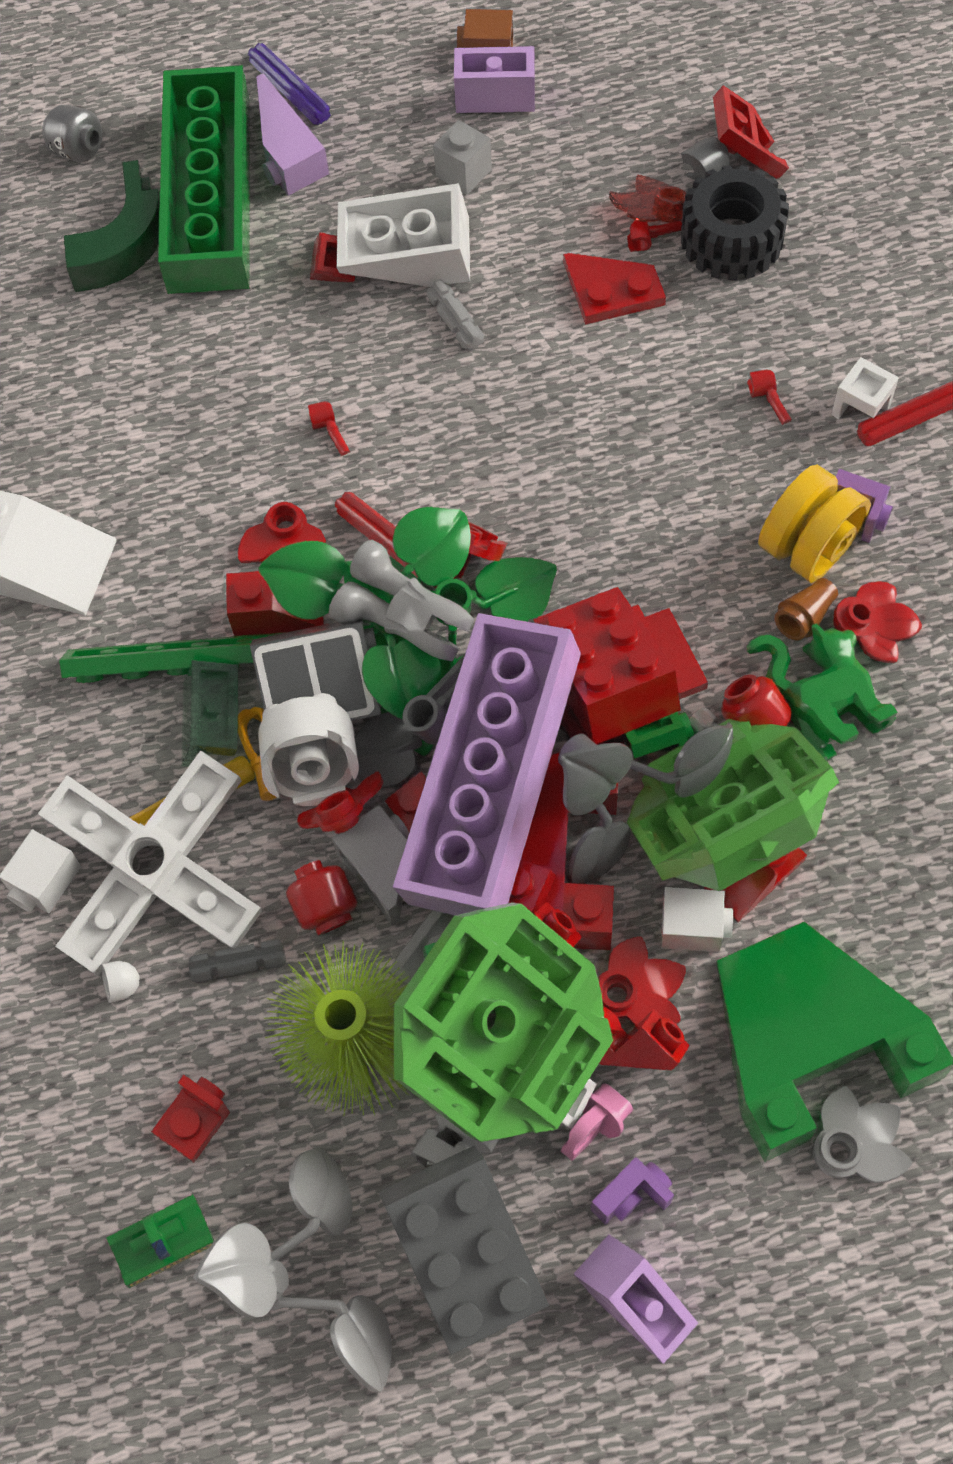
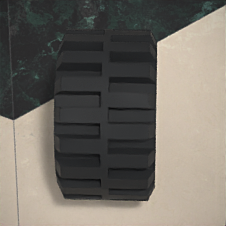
[681,165,789,280]

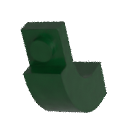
[64,160,160,292]

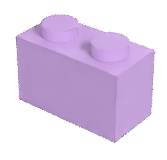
[454,46,535,113]

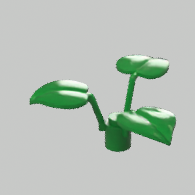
[259,507,471,720]
[343,557,557,679]

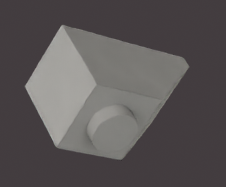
[332,805,409,925]

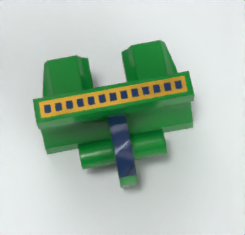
[106,1194,215,1288]

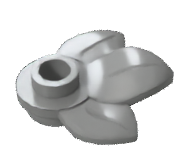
[813,1086,912,1183]

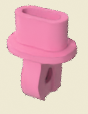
[561,1084,633,1161]

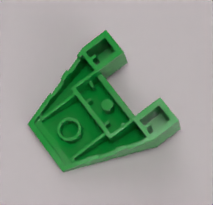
[716,922,953,1162]

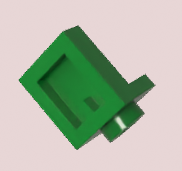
[622,712,694,759]

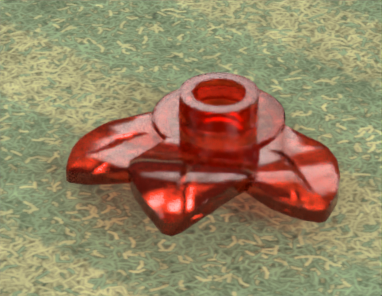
[609,174,686,223]

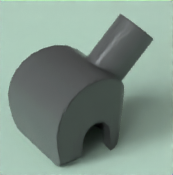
[681,137,730,180]

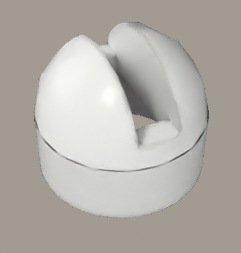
[101,961,140,1003]

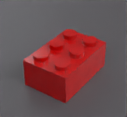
[533,587,681,744]

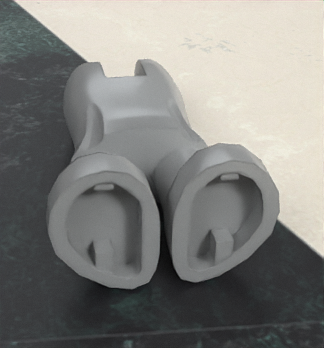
[329,540,474,661]

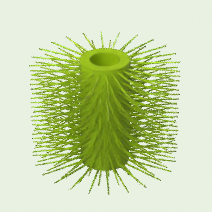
[264,941,409,1116]

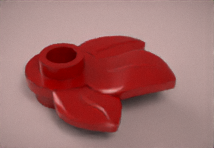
[238,502,326,563]
[833,581,922,663]
[297,771,384,834]
[598,936,686,1026]

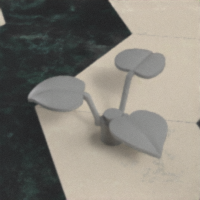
[193,1147,392,1393]

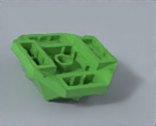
[627,719,839,891]
[394,902,613,1142]

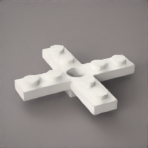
[38,751,262,976]

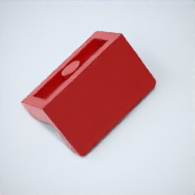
[632,604,708,699]

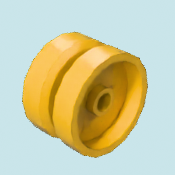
[758,464,871,583]

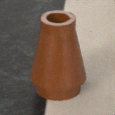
[774,578,838,641]

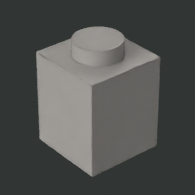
[433,120,492,195]

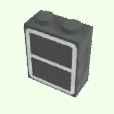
[250,620,381,721]

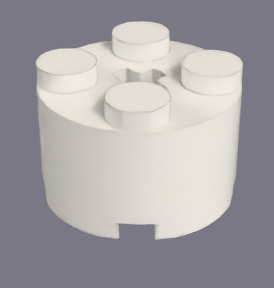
[258,693,359,806]

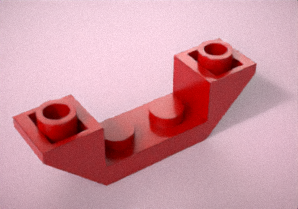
[534,902,690,1071]

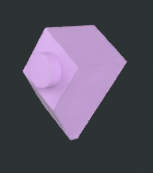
[574,1234,698,1364]

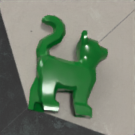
[746,623,898,761]

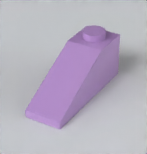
[256,73,329,196]

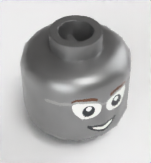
[42,105,102,162]

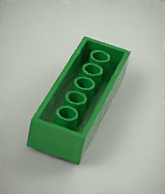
[158,65,250,294]

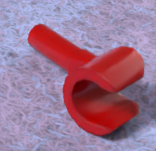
[627,219,682,252]
[747,369,792,425]
[308,401,350,456]

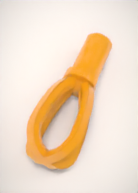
[235,707,277,801]

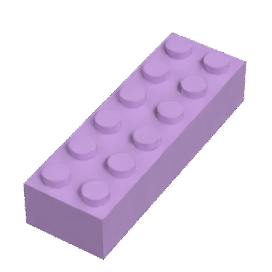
[393,613,581,915]

